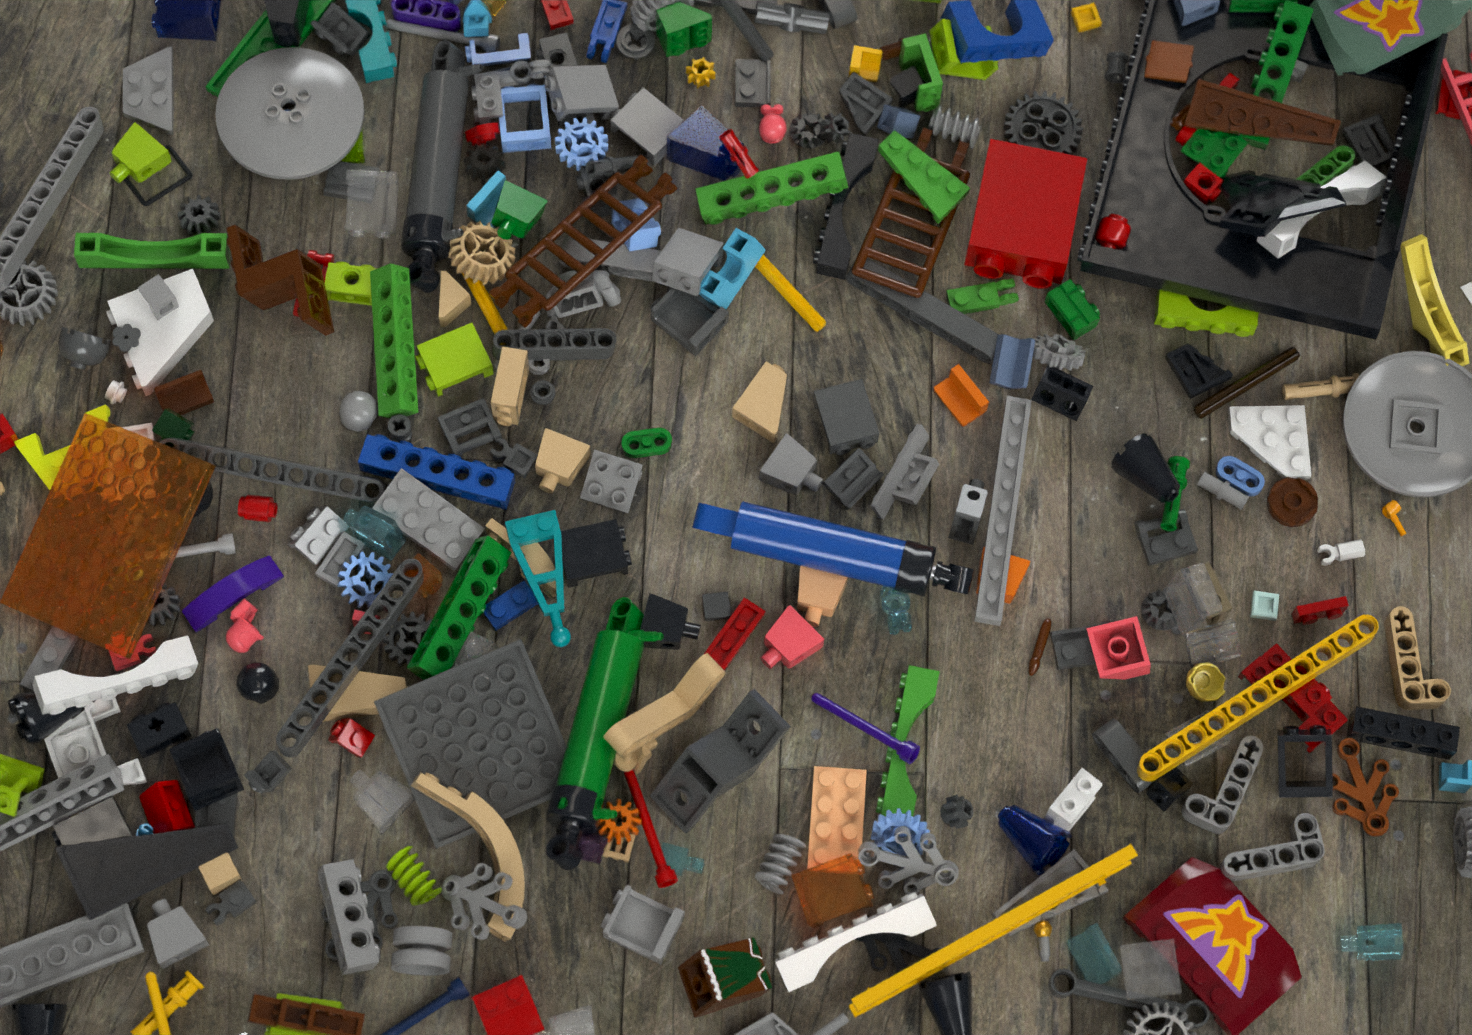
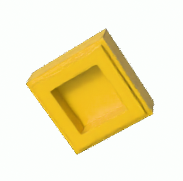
[1070,3,1102,33]

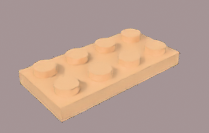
[807,766,867,875]

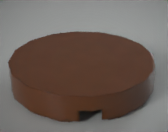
[1267,477,1318,527]

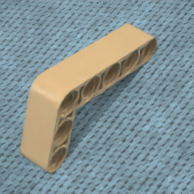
[603,653,726,757]

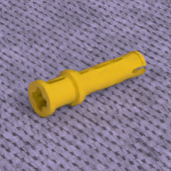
[130,970,204,1035]

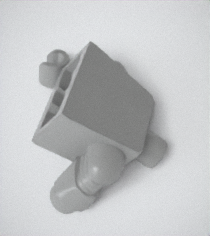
[546,270,622,329]

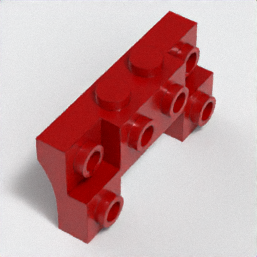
[1238,643,1348,754]

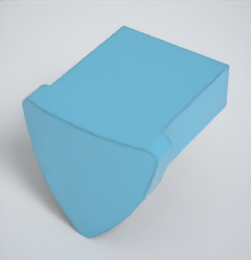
[462,0,492,37]

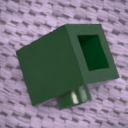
[152,408,195,448]

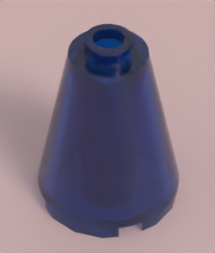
[998,805,1072,875]

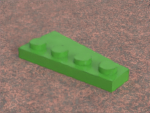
[878,130,970,224]

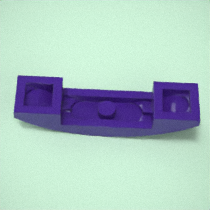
[182,555,284,633]

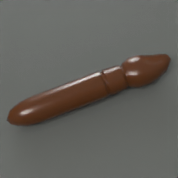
[1028,618,1052,676]

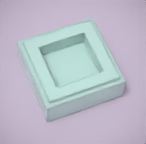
[1250,590,1279,621]

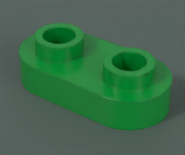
[621,428,672,458]

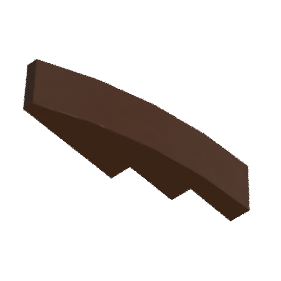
[247,994,365,1035]

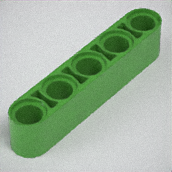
[1296,145,1355,187]

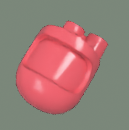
[759,104,787,144]
[226,598,264,653]

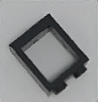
[1277,725,1333,798]

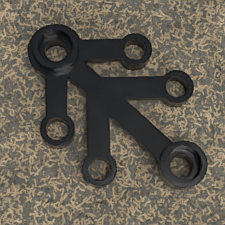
[851,915,945,974]

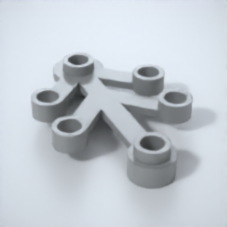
[858,826,959,895]
[441,863,527,940]

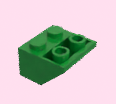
[656,2,712,57]

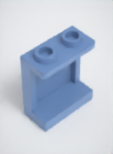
[465,33,531,66]

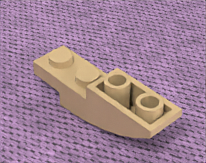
[485,518,557,599]

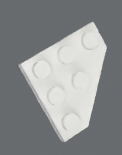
[1228,405,1311,480]

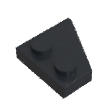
[1165,344,1233,399]

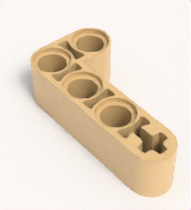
[1384,606,1451,710]

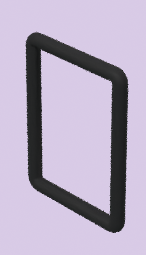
[124,145,192,206]

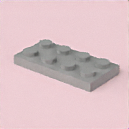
[370,468,485,571]

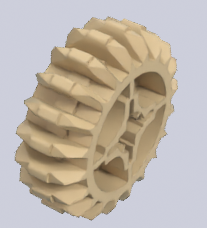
[448,221,516,286]

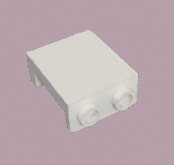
[1042,768,1102,839]

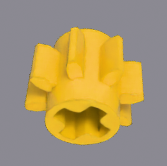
[686,57,716,89]

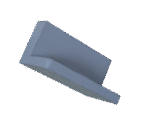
[989,334,1035,390]

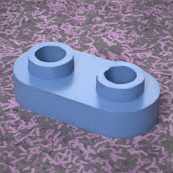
[1216,456,1265,496]

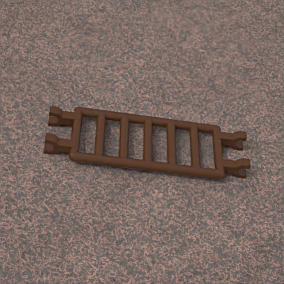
[489,155,678,328]

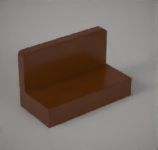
[154,370,214,415]

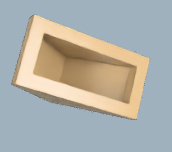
[439,271,471,327]

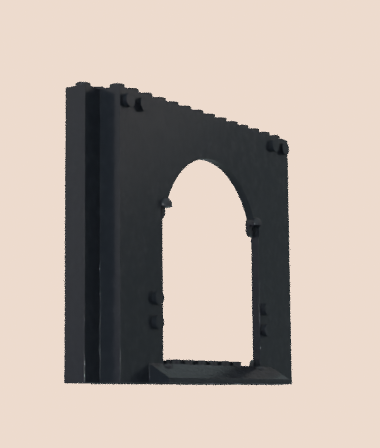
[1077,0,1448,340]

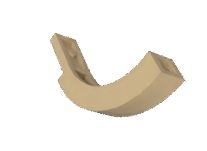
[411,773,525,942]

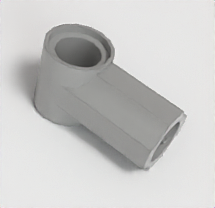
[484,61,534,89]

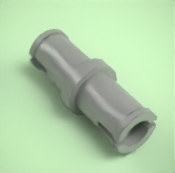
[1197,471,1249,510]

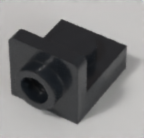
[1146,767,1193,812]

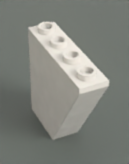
[106,269,214,396]

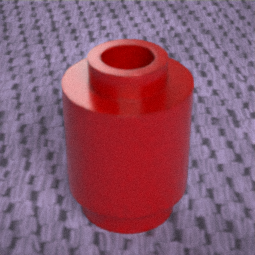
[238,494,278,522]

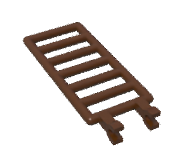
[852,127,970,298]

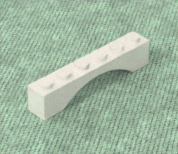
[1257,161,1386,258]
[32,635,198,715]
[775,892,937,992]

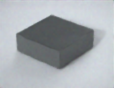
[702,592,731,621]

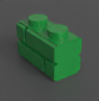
[1044,279,1100,340]

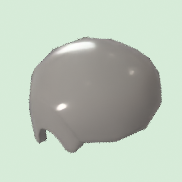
[339,391,378,432]

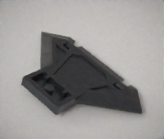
[1220,170,1347,237]

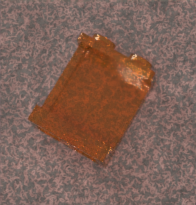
[791,853,874,929]

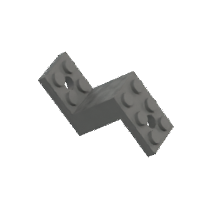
[650,689,791,834]

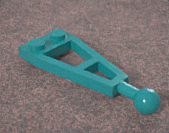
[505,510,571,647]

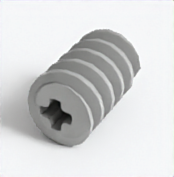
[928,104,982,149]
[755,834,806,894]

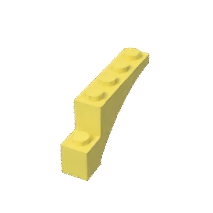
[1400,234,1469,366]

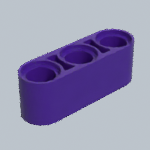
[391,0,461,32]

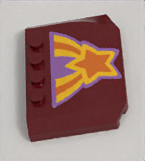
[1123,857,1302,1035]

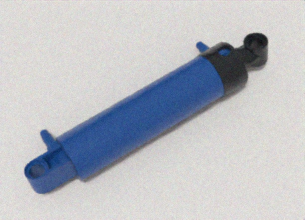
[692,501,975,597]

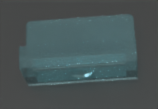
[1066,923,1123,984]

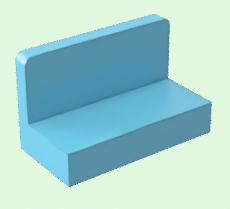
[466,171,506,228]

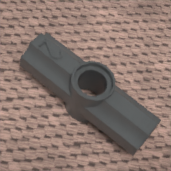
[754,1,829,34]

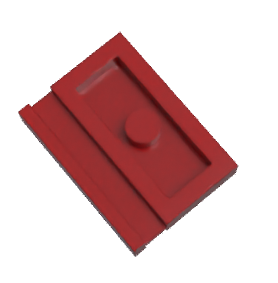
[1435,70,1472,120]

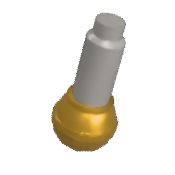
[1033,920,1052,962]

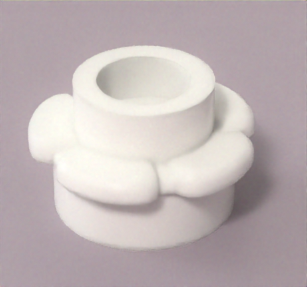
[105,380,127,404]

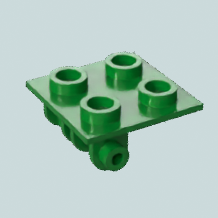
[1180,129,1249,178]

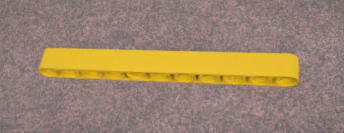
[1137,614,1379,782]

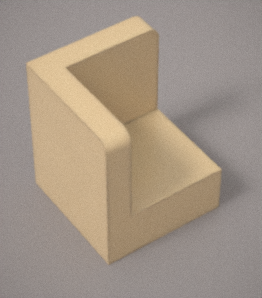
[199,853,242,896]

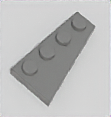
[992,849,1108,936]

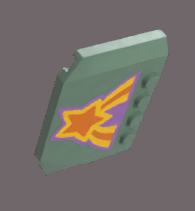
[1309,0,1472,76]

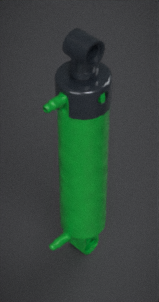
[546,597,664,870]

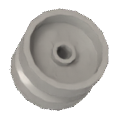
[391,926,452,976]

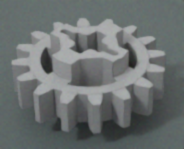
[1033,334,1086,371]

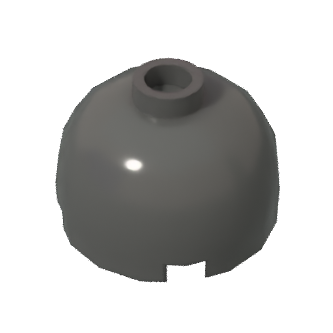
[58,327,112,370]

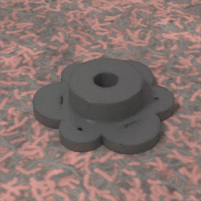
[112,324,141,352]

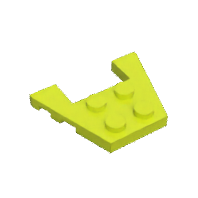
[14,404,110,503]

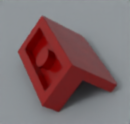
[139,780,195,834]

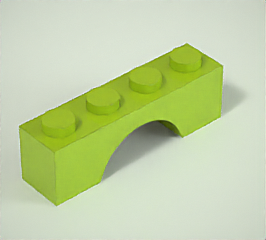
[1154,289,1258,337]

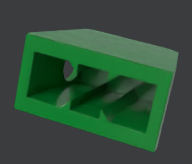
[491,180,548,240]

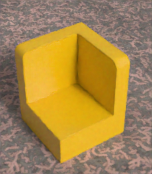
[849,45,883,83]

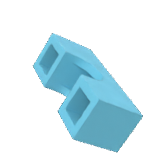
[699,228,766,309]

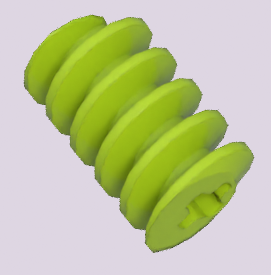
[386,846,442,906]

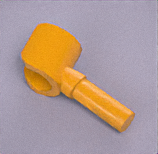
[1382,500,1407,536]

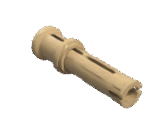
[1282,373,1359,400]

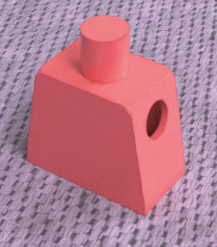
[760,605,824,669]

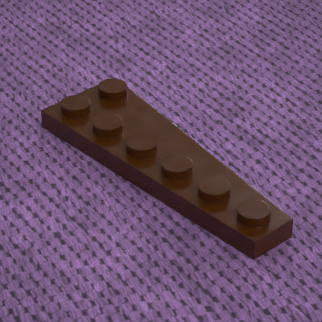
[1184,79,1341,146]

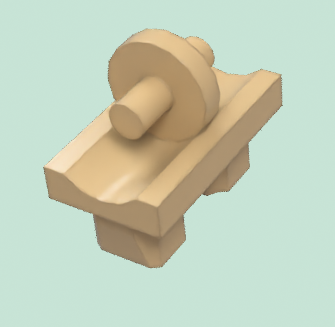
[614,739,658,775]

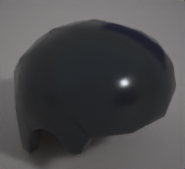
[236,662,279,704]

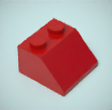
[472,975,545,1035]

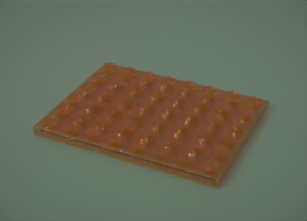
[0,413,216,659]

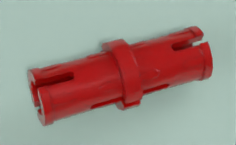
[719,129,759,179]

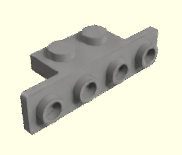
[871,424,939,519]

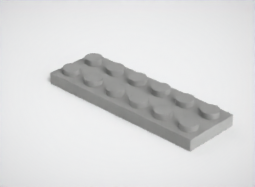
[0,903,145,1008]

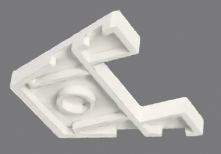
[44,697,147,785]

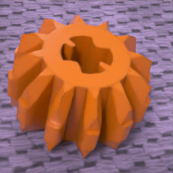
[598,799,641,845]

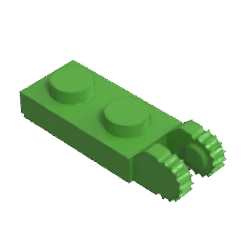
[946,279,1019,314]

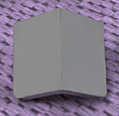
[138,274,179,320]

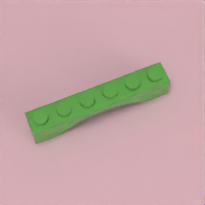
[74,233,231,269]
[876,665,940,817]

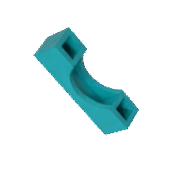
[345,0,397,83]

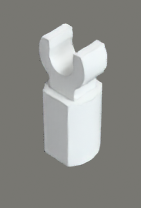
[1317,539,1365,566]

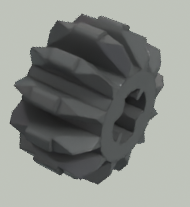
[178,194,221,236]
[136,582,181,626]

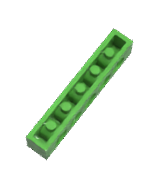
[695,151,849,225]
[370,263,418,418]

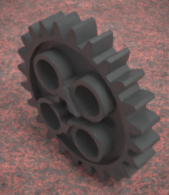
[1003,90,1083,155]

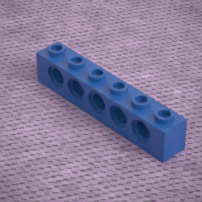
[358,434,515,510]

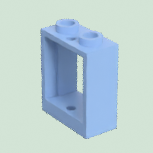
[499,84,551,153]

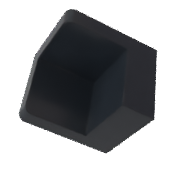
[890,66,926,108]

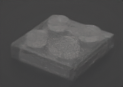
[1120,939,1182,1000]

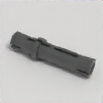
[585,154,650,177]

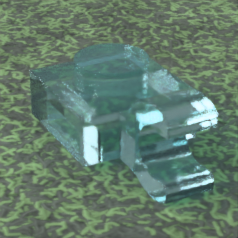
[656,842,705,877]

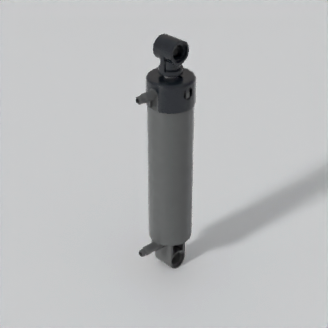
[401,40,483,293]

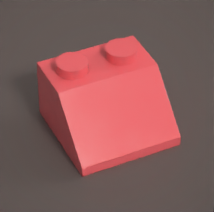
[1086,616,1151,680]

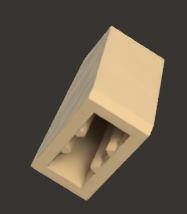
[732,361,787,443]

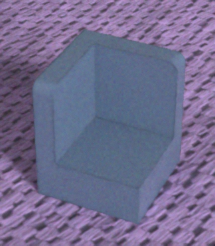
[877,104,920,139]

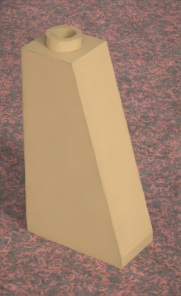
[308,665,411,722]

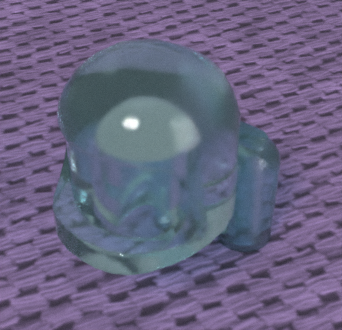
[880,586,912,635]

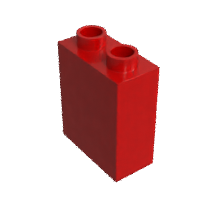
[964,139,1087,289]

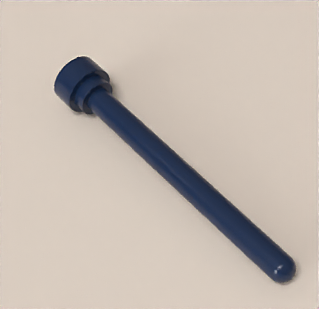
[380,977,470,1035]

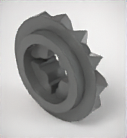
[616,23,655,60]
[790,111,826,148]
[1141,589,1183,630]

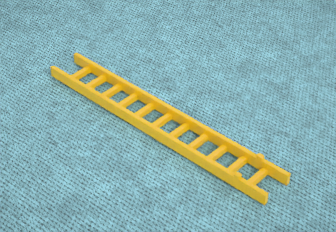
[848,844,1138,1018]

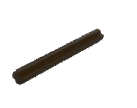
[1193,347,1300,419]

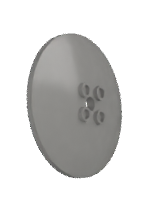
[215,47,364,180]
[1343,351,1472,498]

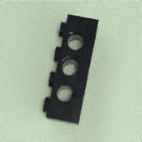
[1346,706,1460,760]

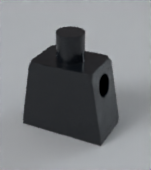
[640,593,701,650]

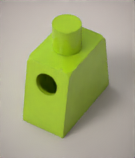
[109,122,172,183]

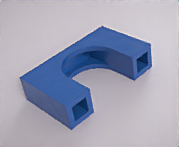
[941,0,1054,63]

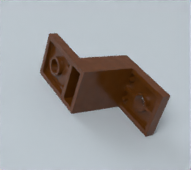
[226,225,334,336]

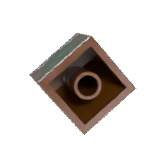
[678,937,772,1018]

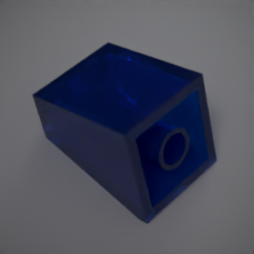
[152,0,221,41]
[666,106,744,181]

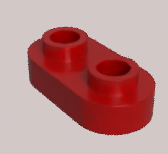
[465,122,500,146]

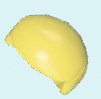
[1186,662,1226,702]

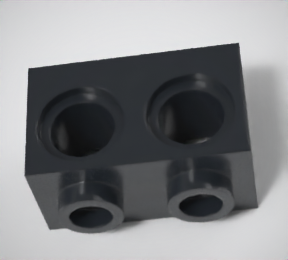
[1031,365,1094,422]

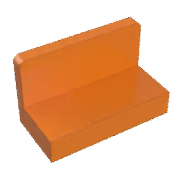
[933,364,989,427]

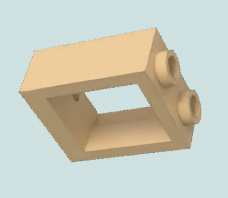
[491,347,529,426]

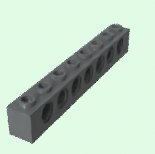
[536,32,620,217]

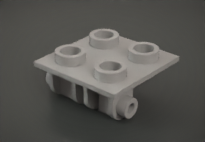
[580,449,643,513]

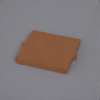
[1144,40,1194,83]

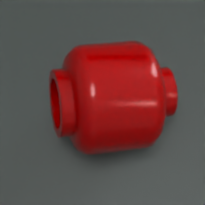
[1095,214,1131,250]

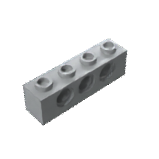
[317,859,381,975]

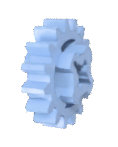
[555,118,608,171]
[337,552,393,608]
[871,808,930,856]

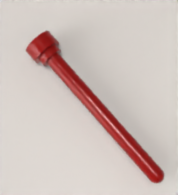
[624,769,678,888]

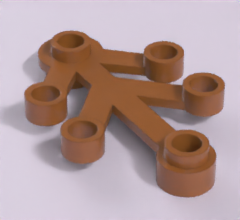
[1323,738,1399,837]

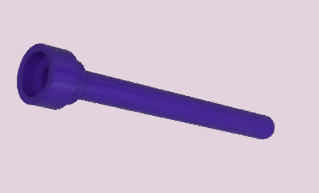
[811,693,920,764]

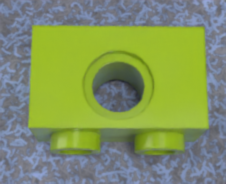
[325,261,378,306]

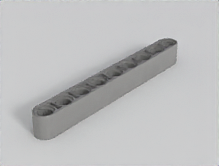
[0,107,104,292]

